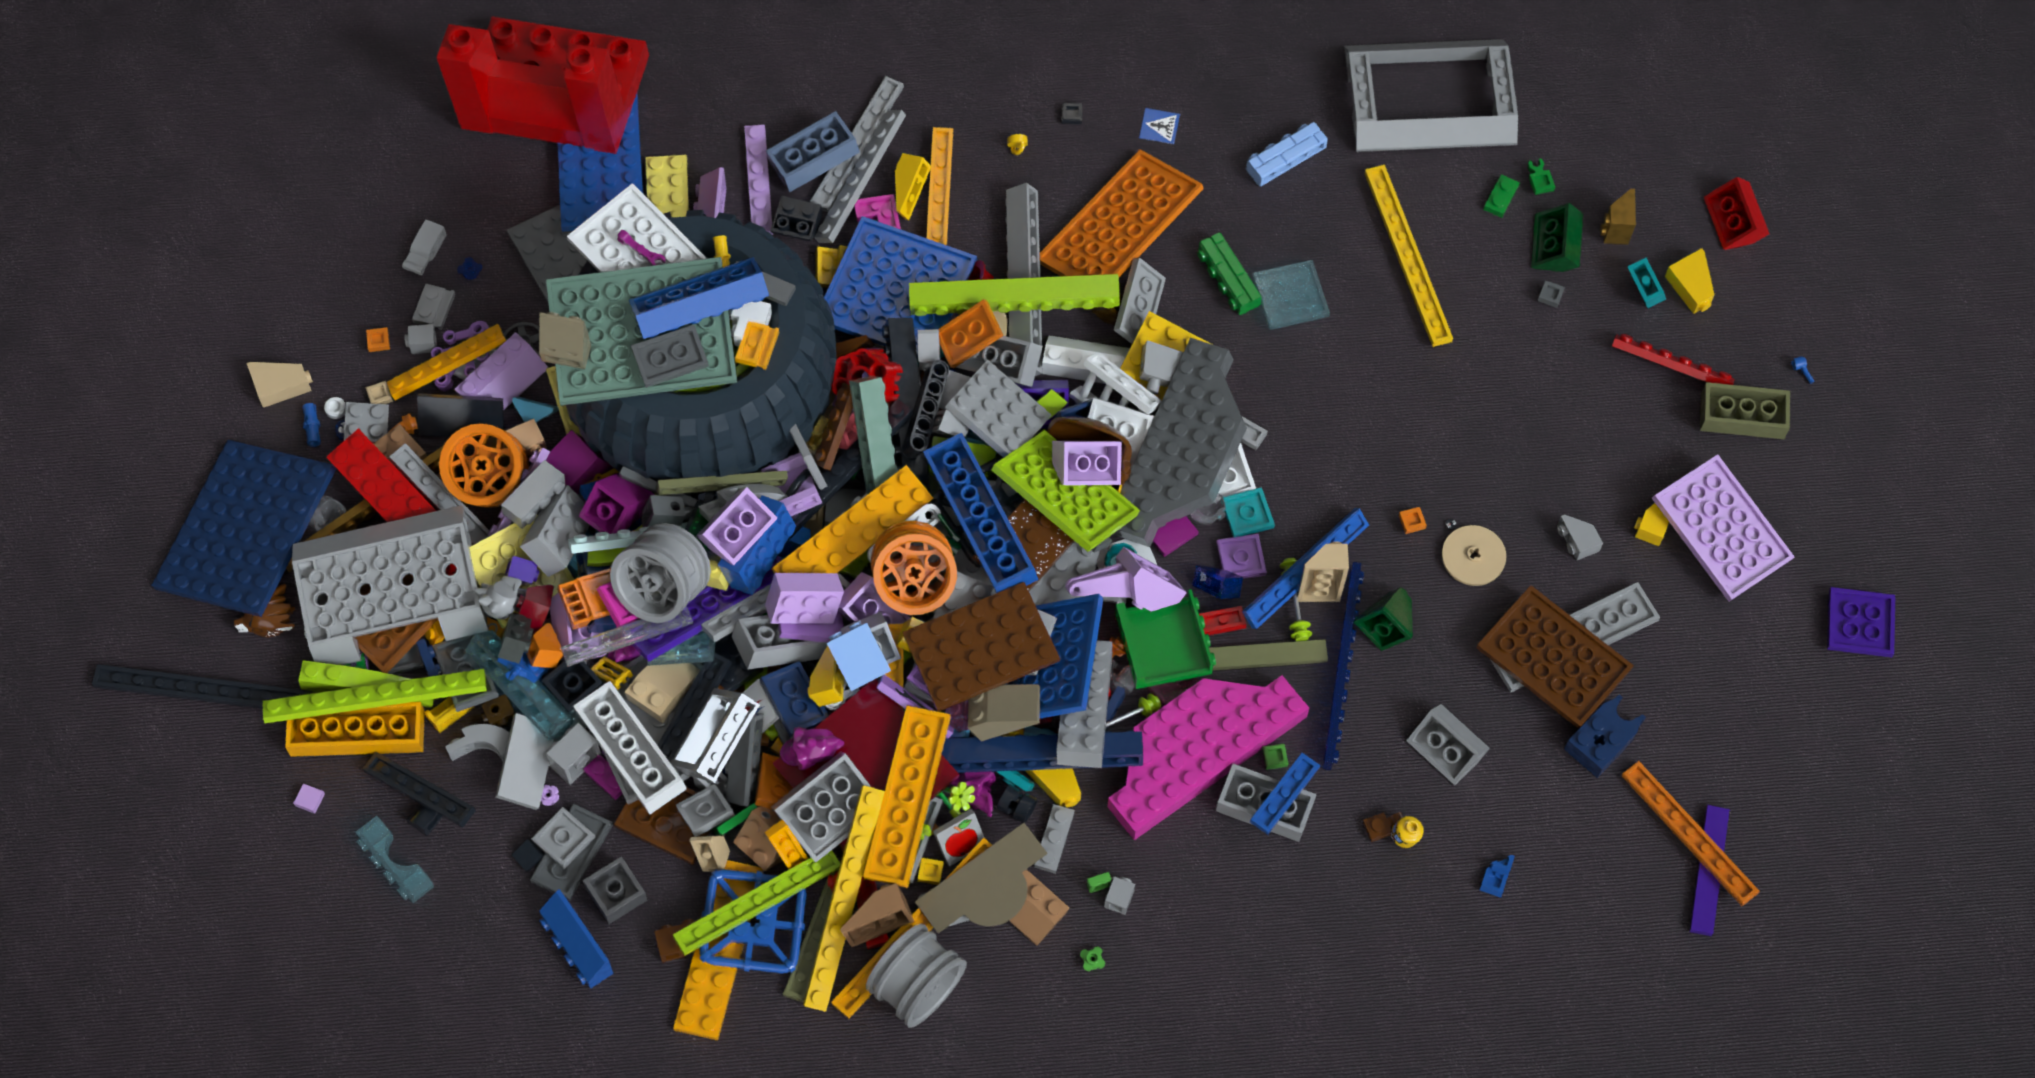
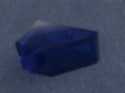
[1192,565,1243,599]

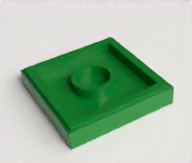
[712,803,757,836]

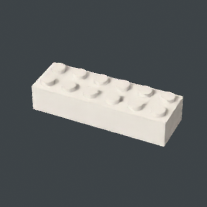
[573,681,687,814]

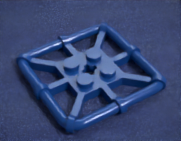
[699,869,807,973]

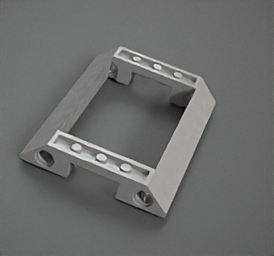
[1344,39,1518,152]

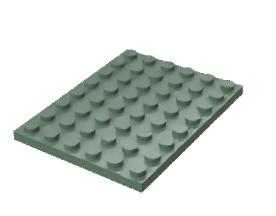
[546,257,737,405]

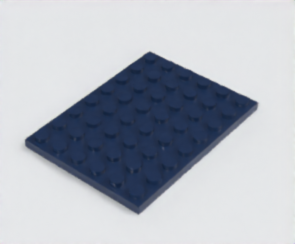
[151,440,336,617]

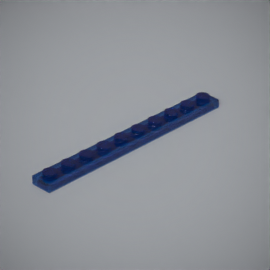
[1323,562,1364,770]

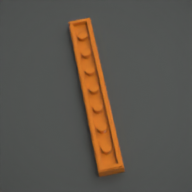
[1622,761,1759,906]

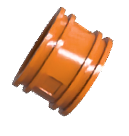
[439,424,529,508]
[871,521,957,615]

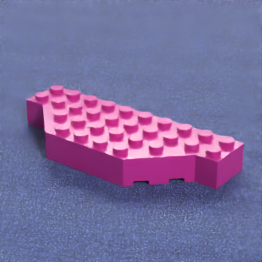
[1107,675,1309,840]

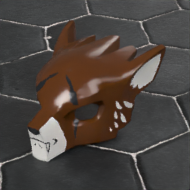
[234,584,295,638]

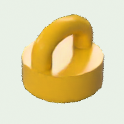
[1007,134,1028,155]

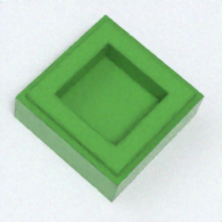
[1262,744,1288,770]
[1087,872,1111,893]

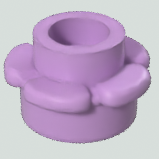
[541,785,559,806]

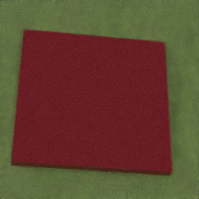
[772,679,960,851]

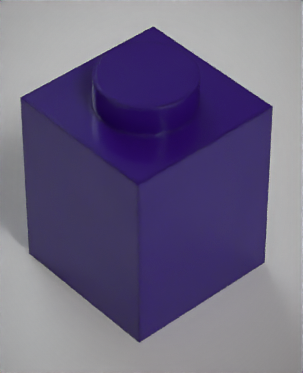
[504,556,539,587]

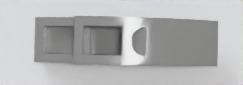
[699,484,788,522]

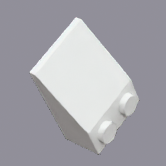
[1215,443,1256,503]

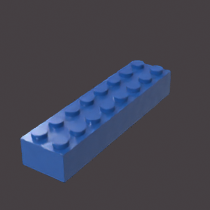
[923,432,1039,593]

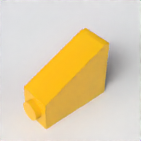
[1665,248,1714,314]
[1025,769,1081,807]

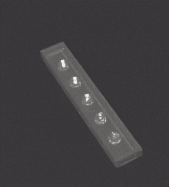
[560,606,693,666]

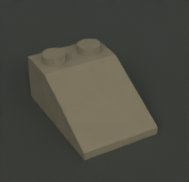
[968,684,1040,741]

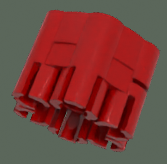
[832,348,903,402]

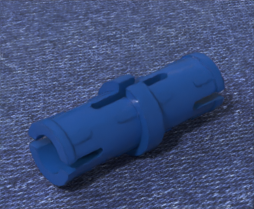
[302,403,321,447]

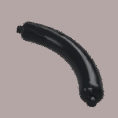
[785,469,811,497]

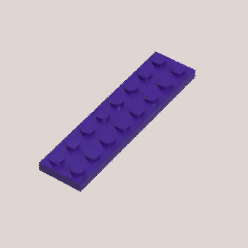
[624,556,782,662]

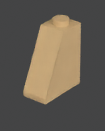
[247,362,313,408]

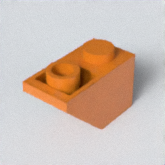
[526,623,564,668]

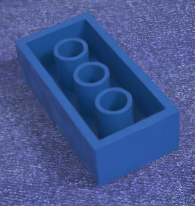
[718,495,796,596]

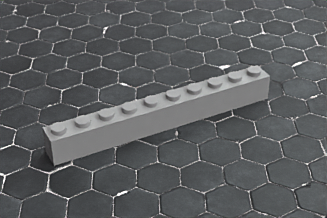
[1005,183,1043,376]

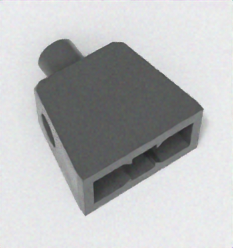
[640,495,694,527]

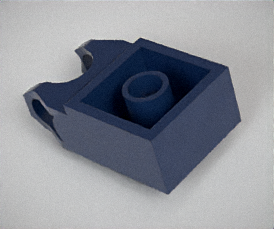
[1564,695,1646,778]

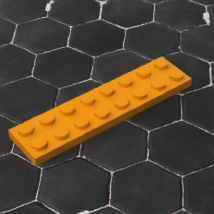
[772,465,934,573]
[863,706,951,888]
[673,860,764,1040]

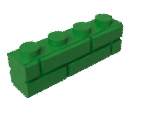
[1197,232,1262,315]

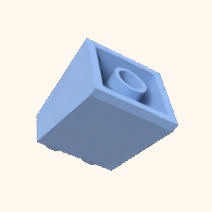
[827,621,891,691]

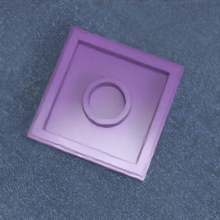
[1216,534,1267,582]

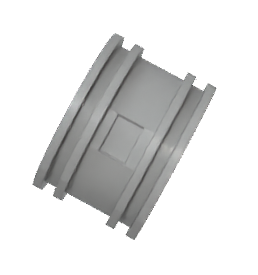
[610,523,711,623]
[866,924,967,1028]

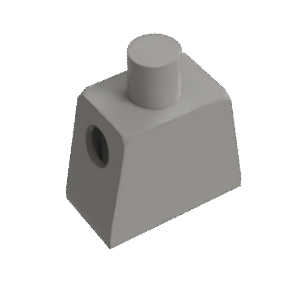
[1139,340,1184,394]

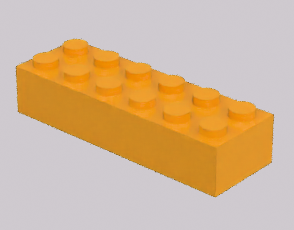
[285,702,425,756]

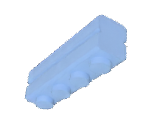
[1246,122,1327,187]

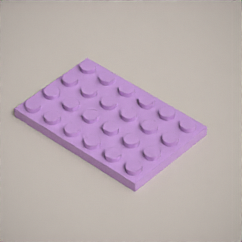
[1652,455,1794,602]

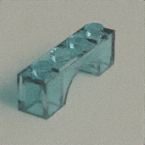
[355,816,434,903]

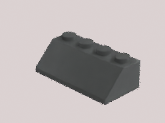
[723,713,764,806]

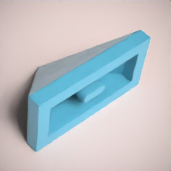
[512,397,558,423]

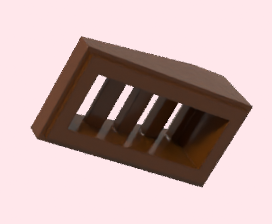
[836,335,875,359]

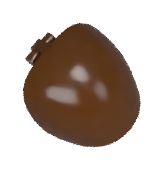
[1047,416,1132,488]

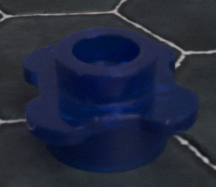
[457,257,482,280]

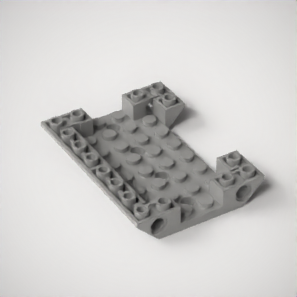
[292,505,489,665]

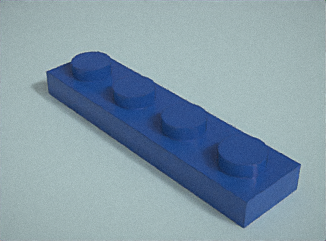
[1250,753,1320,835]

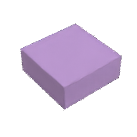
[294,784,325,814]

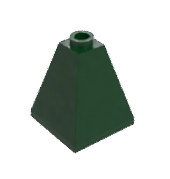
[1354,587,1413,651]

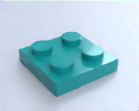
[1221,487,1275,537]

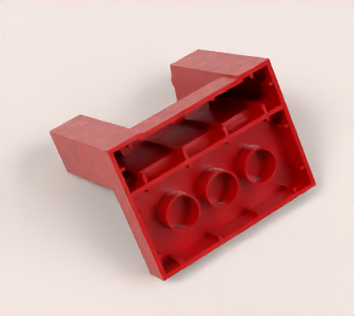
[436,17,649,154]

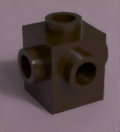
[481,694,516,728]

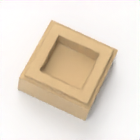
[365,381,393,404]

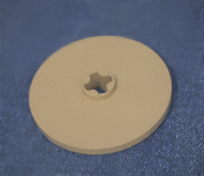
[1442,525,1506,586]

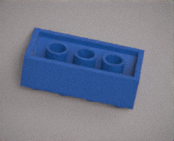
[539,889,613,989]

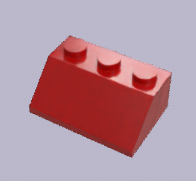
[1704,177,1769,250]

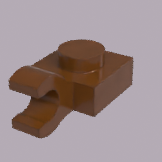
[1363,812,1403,842]

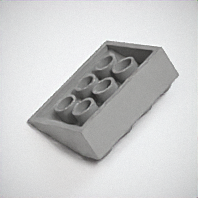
[771,751,872,863]

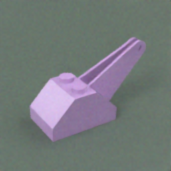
[1065,547,1187,612]

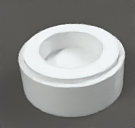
[324,397,346,419]

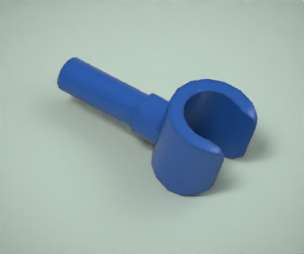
[1791,357,1814,384]

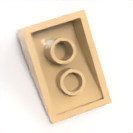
[625,650,700,724]

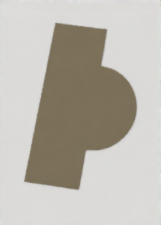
[915,823,1048,933]

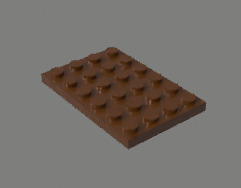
[902,582,1060,712]
[1476,585,1634,729]

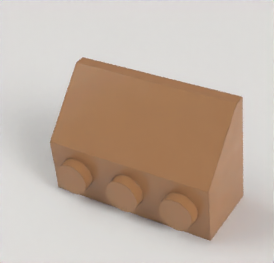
[1009,869,1070,946]

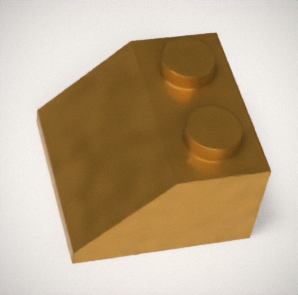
[1600,189,1636,245]

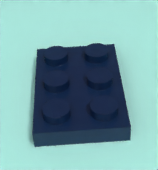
[759,661,829,737]

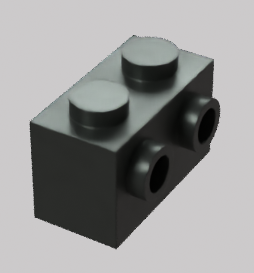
[498,613,534,664]

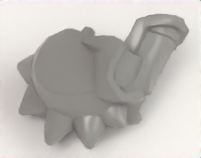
[474,576,527,620]

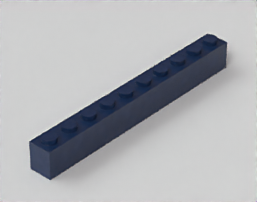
[942,730,1143,773]

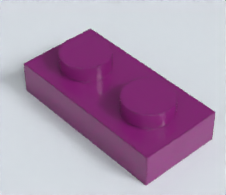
[583,754,622,800]

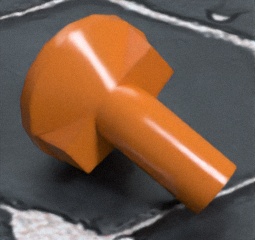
[389,413,417,434]
[1110,637,1126,659]

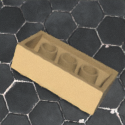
[1297,542,1349,602]

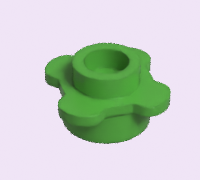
[1080,947,1105,971]

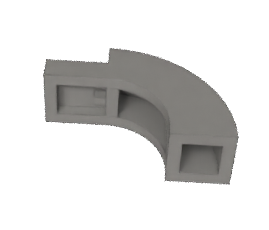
[445,724,509,761]

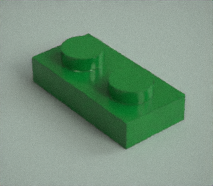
[1484,174,1520,218]

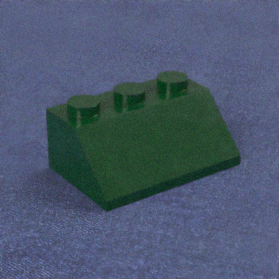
[1531,203,1583,272]

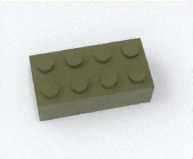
[1700,382,1790,439]

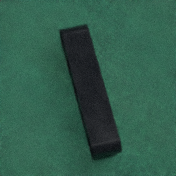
[903,360,949,459]

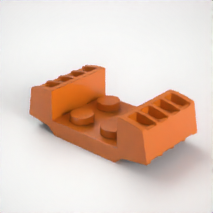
[557,568,611,630]

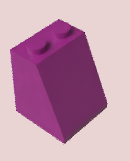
[546,430,614,495]
[579,473,655,534]

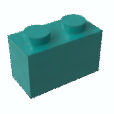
[1628,258,1666,308]

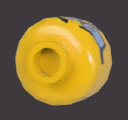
[1391,816,1424,848]

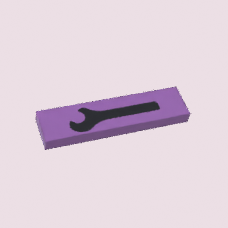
[877,674,955,739]

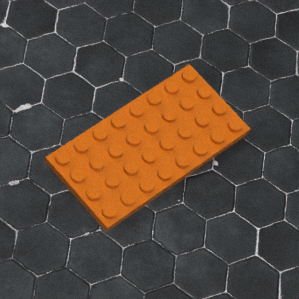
[1040,149,1203,277]

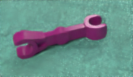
[617,230,666,266]

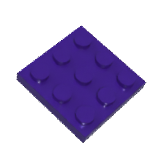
[1827,587,1895,657]

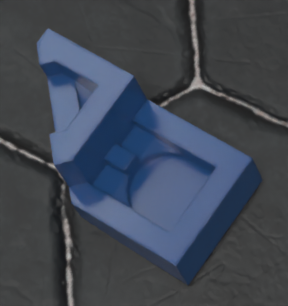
[1480,855,1515,898]

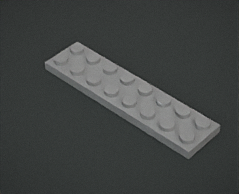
[1490,582,1660,693]

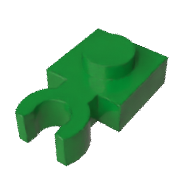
[1527,159,1555,195]

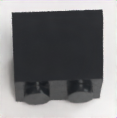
[542,652,603,712]

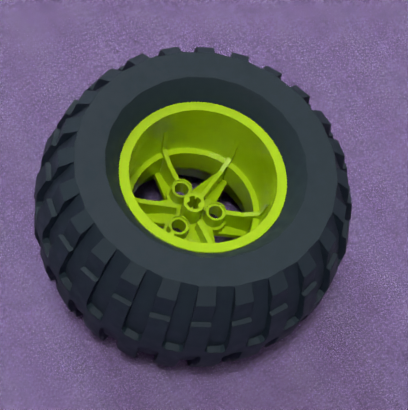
[555,210,837,497]

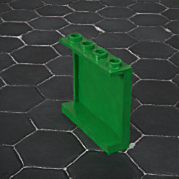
[1115,589,1216,689]

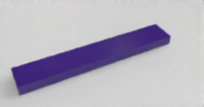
[1689,805,1730,936]

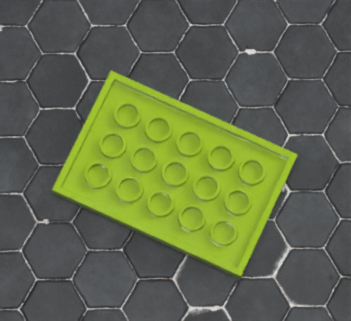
[992,430,1140,552]

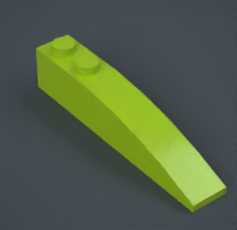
[299,661,434,707]

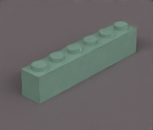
[849,376,898,494]

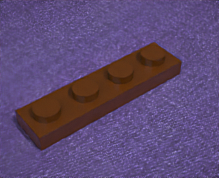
[815,383,853,470]

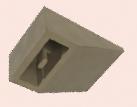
[539,312,591,369]

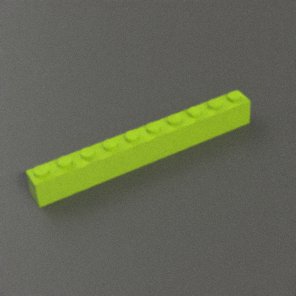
[909,274,1120,316]

